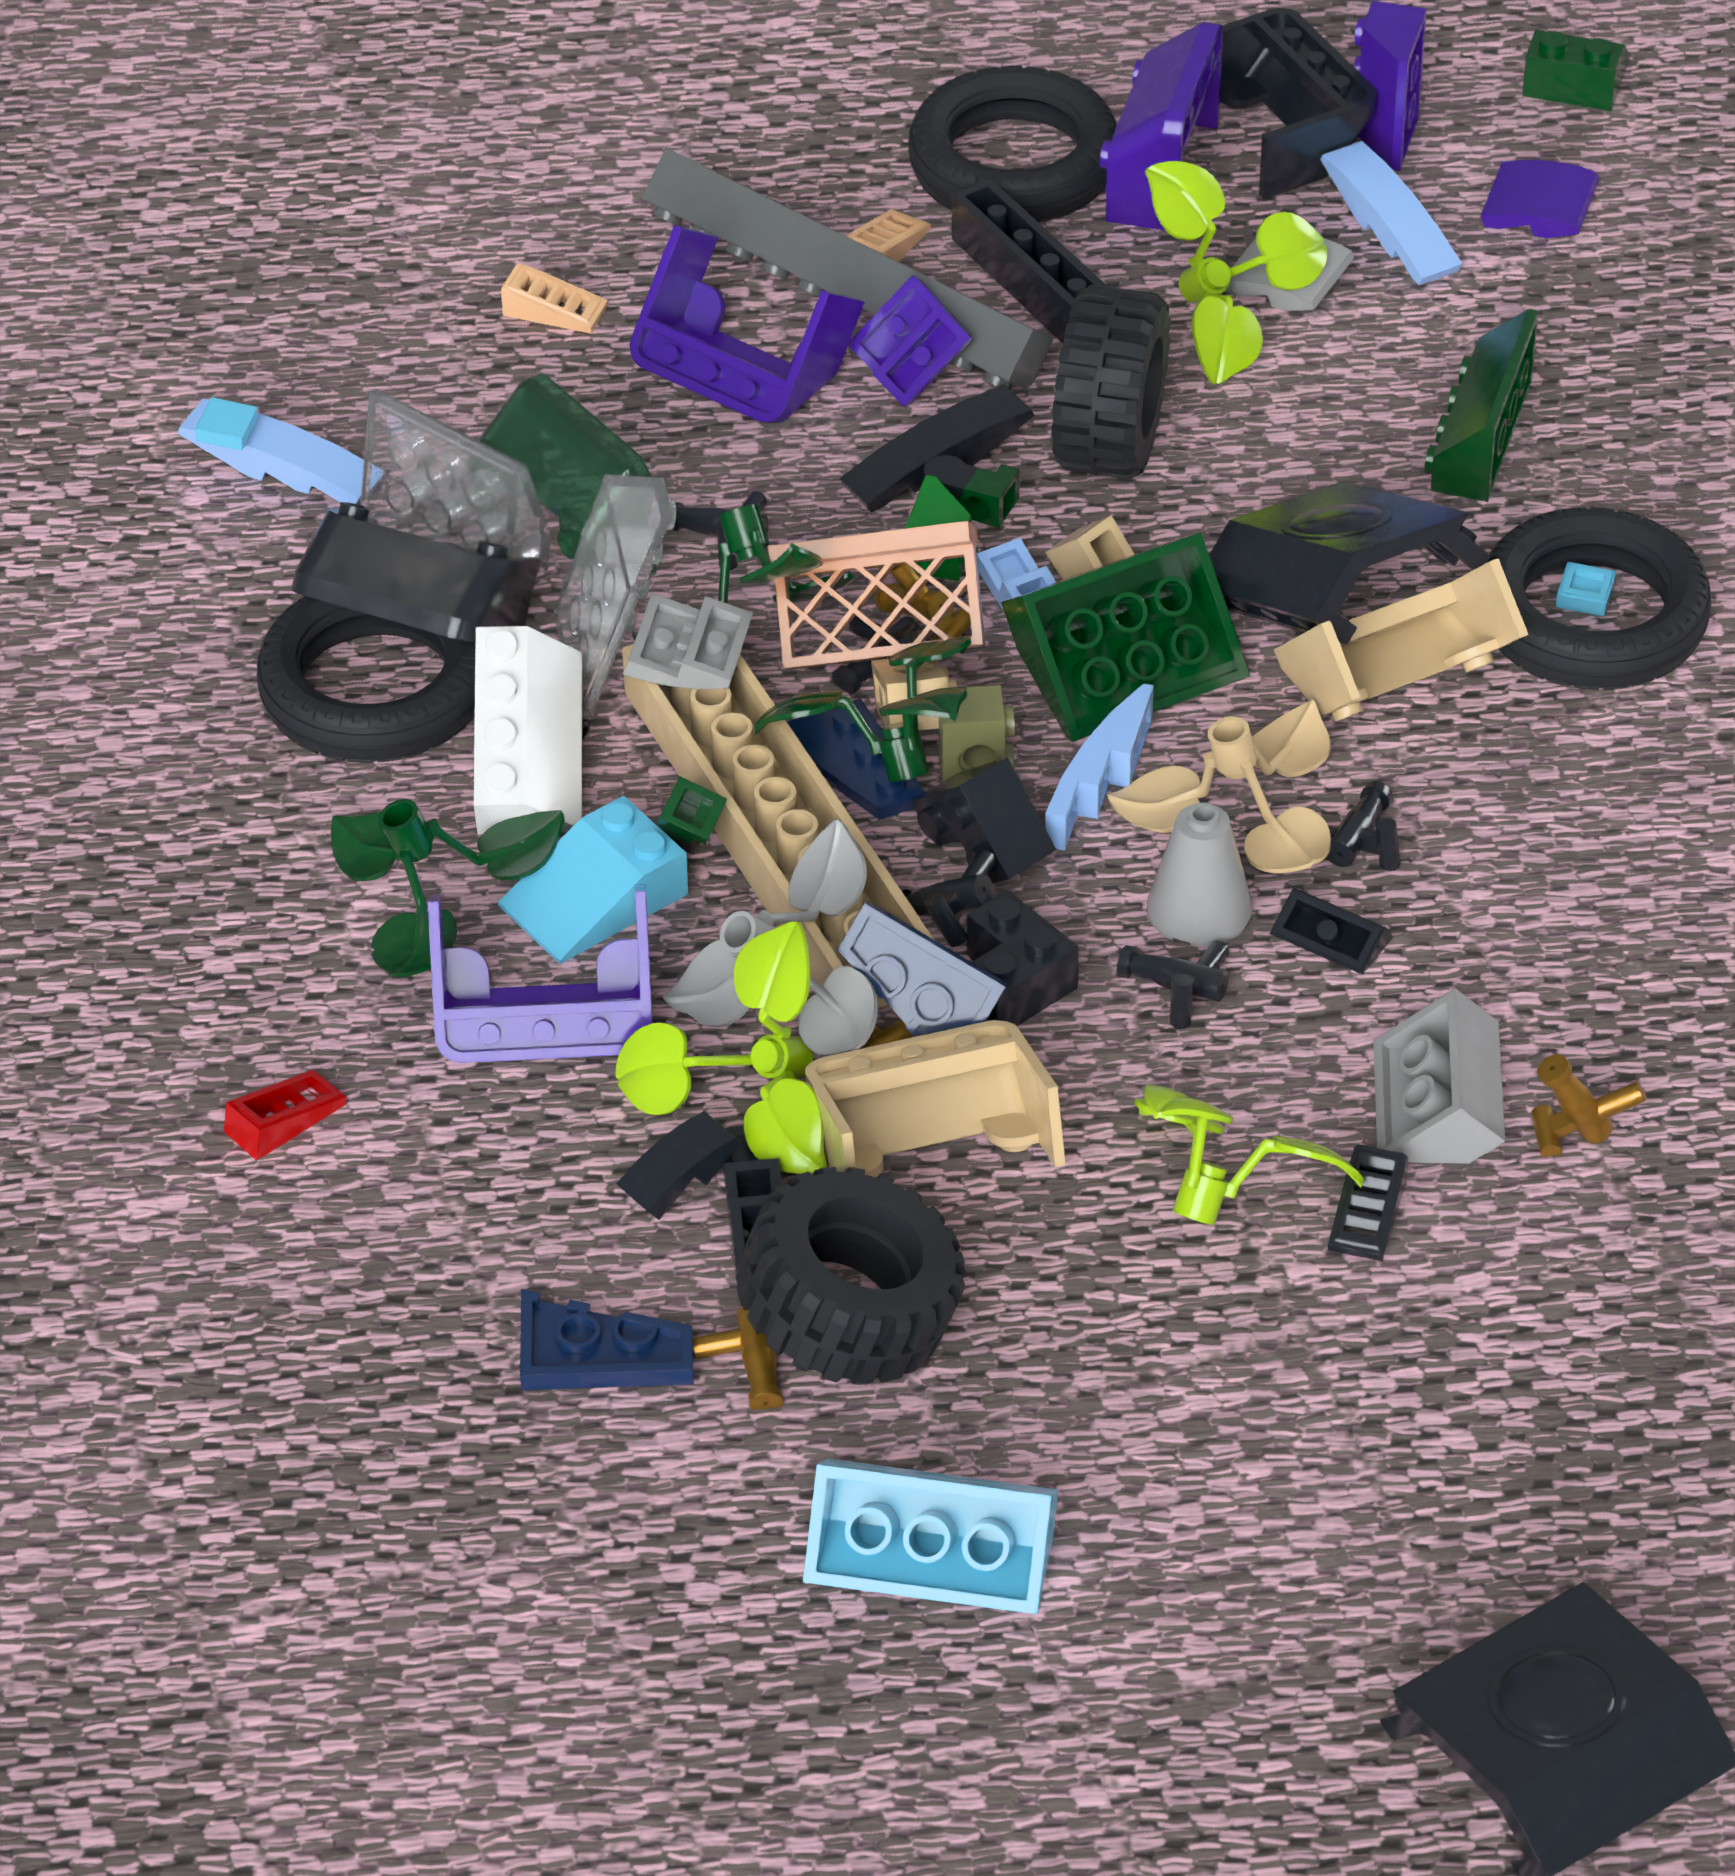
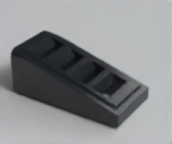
[1328,1145,1408,1261]

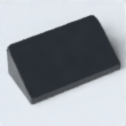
[1269,887,1393,975]

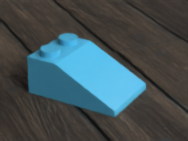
[498,795,688,964]

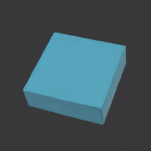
[195,397,258,451]
[1556,562,1617,617]

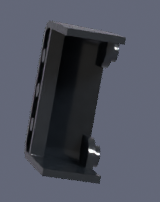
[1220,8,1377,199]
[291,502,541,642]

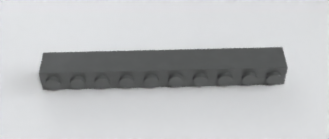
[642,148,1054,389]

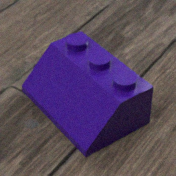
[1353,0,1427,171]

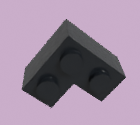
[911,757,1056,884]
[967,890,1079,1026]

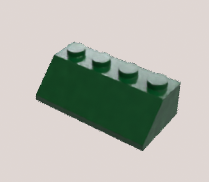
[1424,309,1539,502]

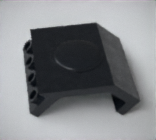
[1209,481,1490,645]
[1379,1582,1735,1876]

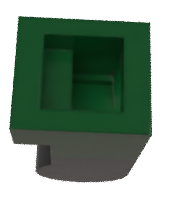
[923,455,1019,528]
[657,776,727,855]

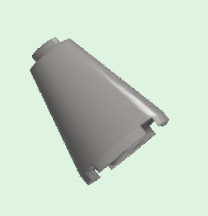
[1147,803,1253,947]

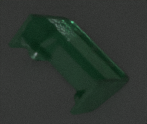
[470,372,656,607]

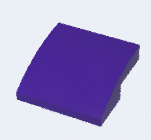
[1480,160,1599,238]
[848,275,973,408]

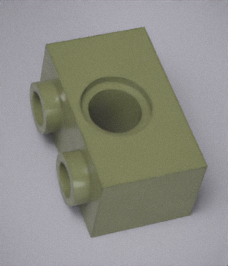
[939,685,1015,783]

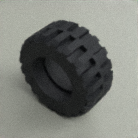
[1052,285,1170,479]
[736,1167,966,1385]

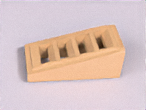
[847,209,931,262]
[501,263,608,334]

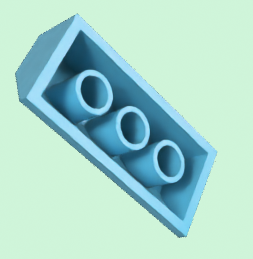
[803,1458,1059,1614]

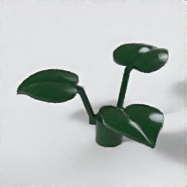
[632,504,856,641]
[754,637,972,782]
[331,799,565,978]

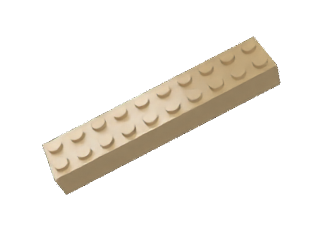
[622,644,934,1008]

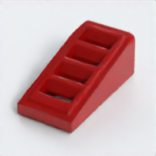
[223,1070,347,1160]

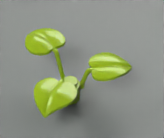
[1145,161,1327,384]
[615,921,827,1174]
[1134,1084,1364,1225]

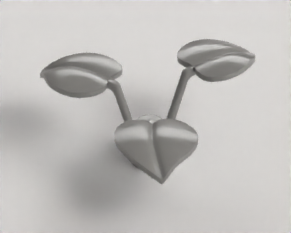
[663,819,878,1056]

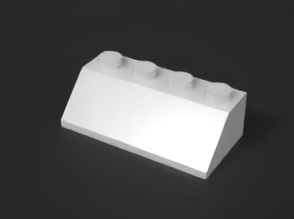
[474,626,582,834]

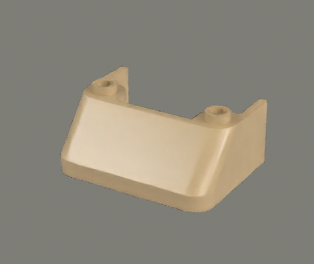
[1274,558,1528,722]
[805,1020,1066,1177]

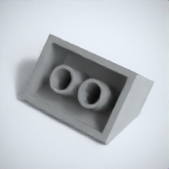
[1373,988,1505,1164]

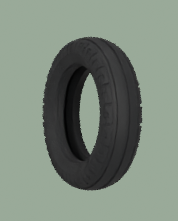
[908,65,1117,223]
[1487,507,1711,690]
[257,596,476,763]

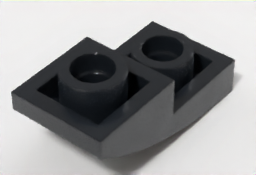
[616,1111,741,1220]

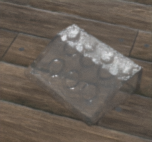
[361,389,551,584]
[554,474,676,721]

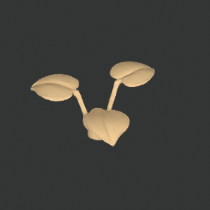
[1107,699,1331,873]

